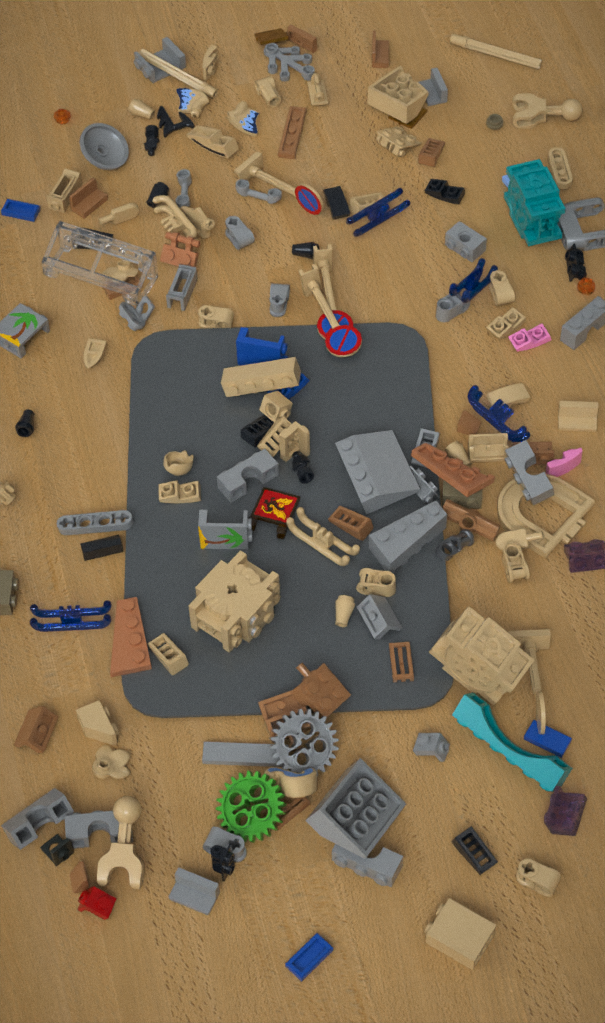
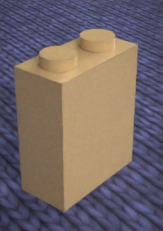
[424,898,497,970]

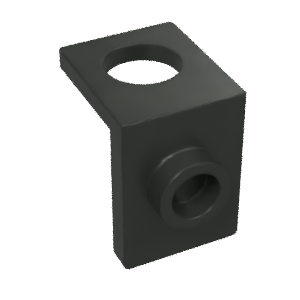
[40,834,74,867]

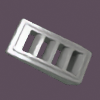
[411,428,440,468]

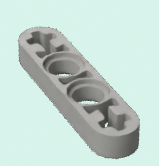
[56,510,134,535]

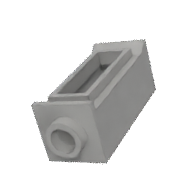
[166,264,197,311]

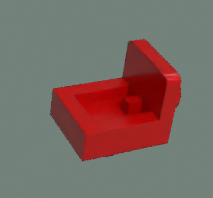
[77,886,117,920]

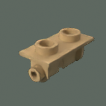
[307,73,328,106]

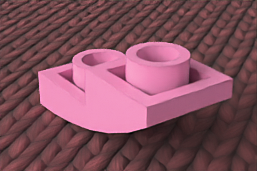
[508,323,552,352]
[545,448,583,477]

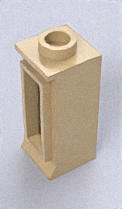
[47,168,82,213]

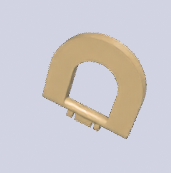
[497,473,595,558]

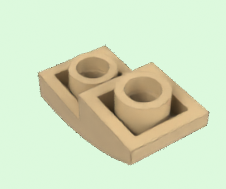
[203,45,219,81]
[486,307,526,340]
[486,383,531,411]
[159,480,201,503]

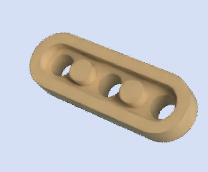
[548,147,573,189]

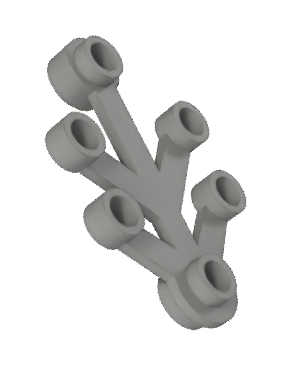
[264,43,315,82]

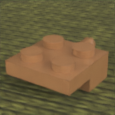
[291,662,351,719]
[258,690,311,751]

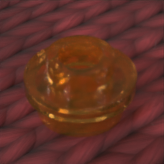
[54,109,71,124]
[577,278,595,295]

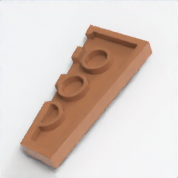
[411,443,495,497]
[110,597,152,677]

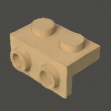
[279,421,310,462]

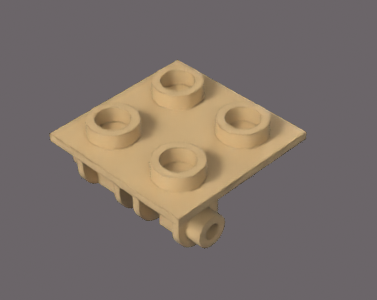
[376,126,422,157]

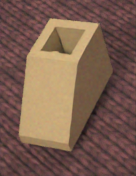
[76,700,119,745]

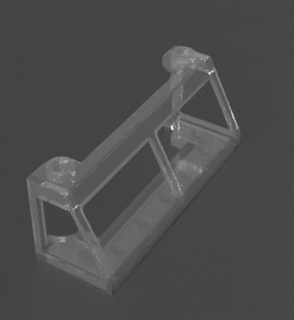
[41,221,159,306]

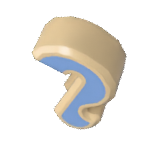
[264,767,317,798]

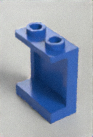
[236,327,288,366]

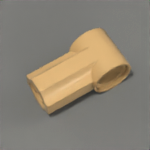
[255,76,281,108]

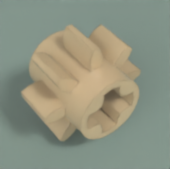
[0,481,15,505]

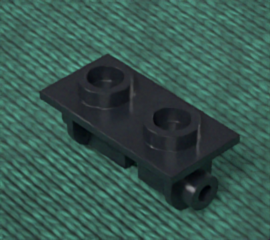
[565,244,587,282]
[210,843,235,882]

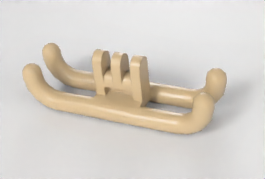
[153,195,198,251]
[286,507,360,566]

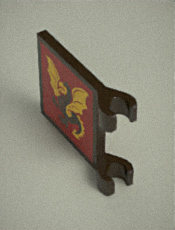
[249,487,301,539]

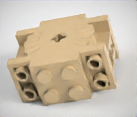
[189,550,281,653]
[429,606,534,706]

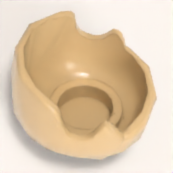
[163,450,194,476]

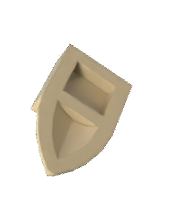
[83,338,107,369]

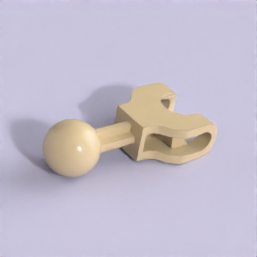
[512,93,582,129]
[97,796,145,890]

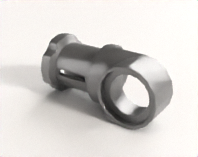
[435,529,474,561]

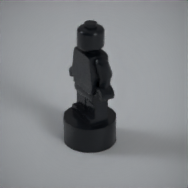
[144,125,159,156]
[292,451,314,483]

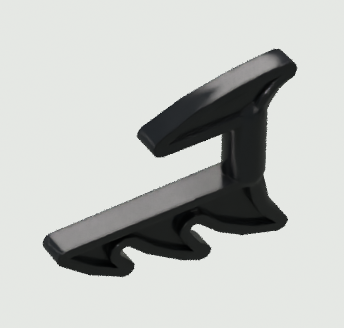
[157,106,195,138]

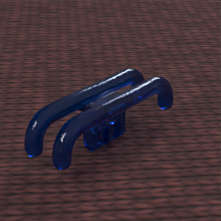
[346,188,411,237]
[449,258,498,303]
[467,385,530,442]
[29,600,112,632]

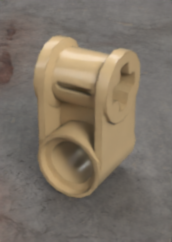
[489,270,515,306]
[198,305,234,329]
[502,543,530,583]
[356,568,396,597]
[516,859,561,897]

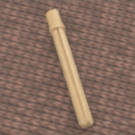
[450,34,542,69]
[139,49,219,99]

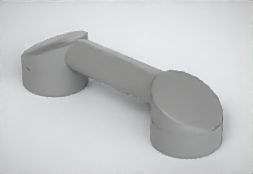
[175,169,192,208]
[236,179,282,204]

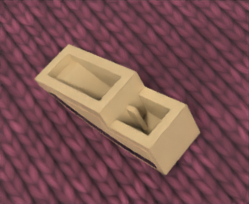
[186,125,239,158]

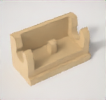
[468,433,509,463]

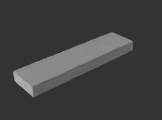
[202,742,289,767]

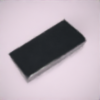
[80,535,123,561]

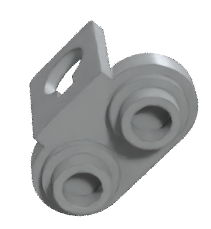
[119,296,155,331]

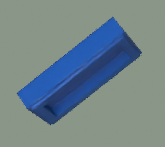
[1,199,41,222]
[524,720,572,758]
[285,933,333,982]

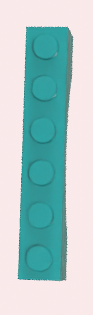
[452,692,573,792]

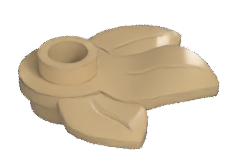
[102,260,138,283]
[92,745,130,779]

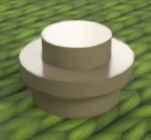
[486,114,503,130]

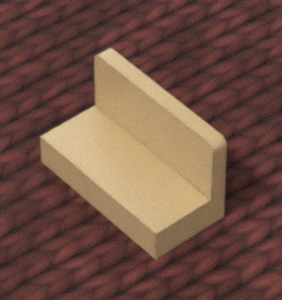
[558,401,598,432]

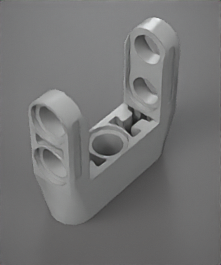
[557,198,605,251]

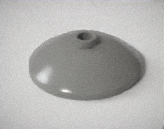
[79,123,129,170]

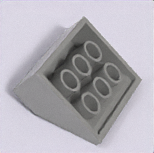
[335,430,421,515]
[305,758,406,859]

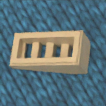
[348,192,389,218]
[257,417,291,457]
[147,633,189,675]

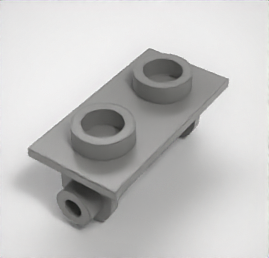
[409,466,440,504]

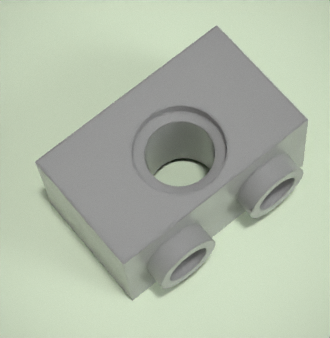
[445,221,487,262]

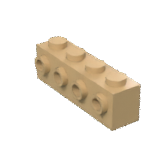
[221,357,301,397]

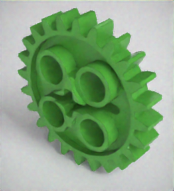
[216,771,286,843]

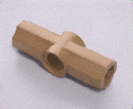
[442,499,500,541]

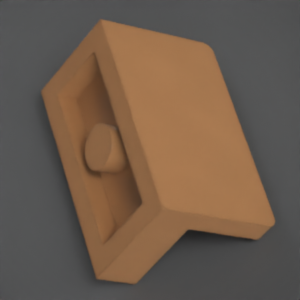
[372,31,389,68]
[69,177,108,219]
[14,706,59,754]

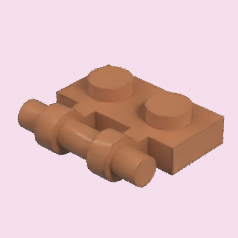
[160,231,201,267]

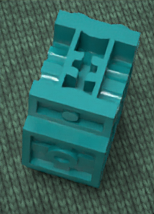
[504,159,566,247]

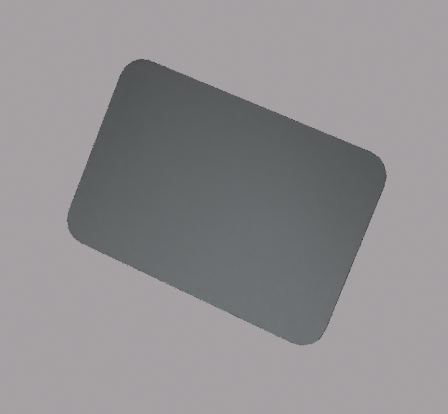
[122,322,453,718]

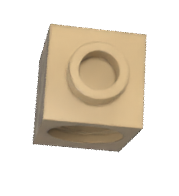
[259,390,293,422]

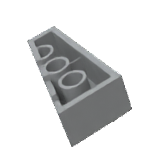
[369,501,447,574]

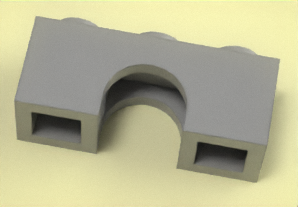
[560,296,605,350]
[504,440,554,505]
[217,449,279,503]
[1,788,74,850]
[64,810,133,849]
[332,844,403,888]

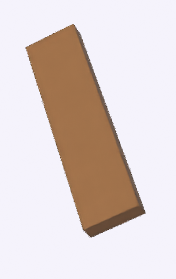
[278,106,307,159]

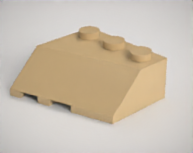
[368,66,429,124]

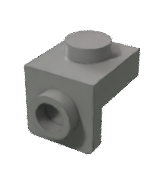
[413,733,450,762]

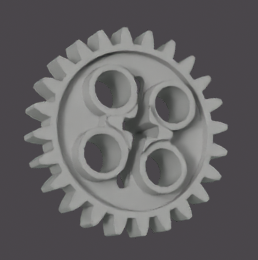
[269,709,339,776]

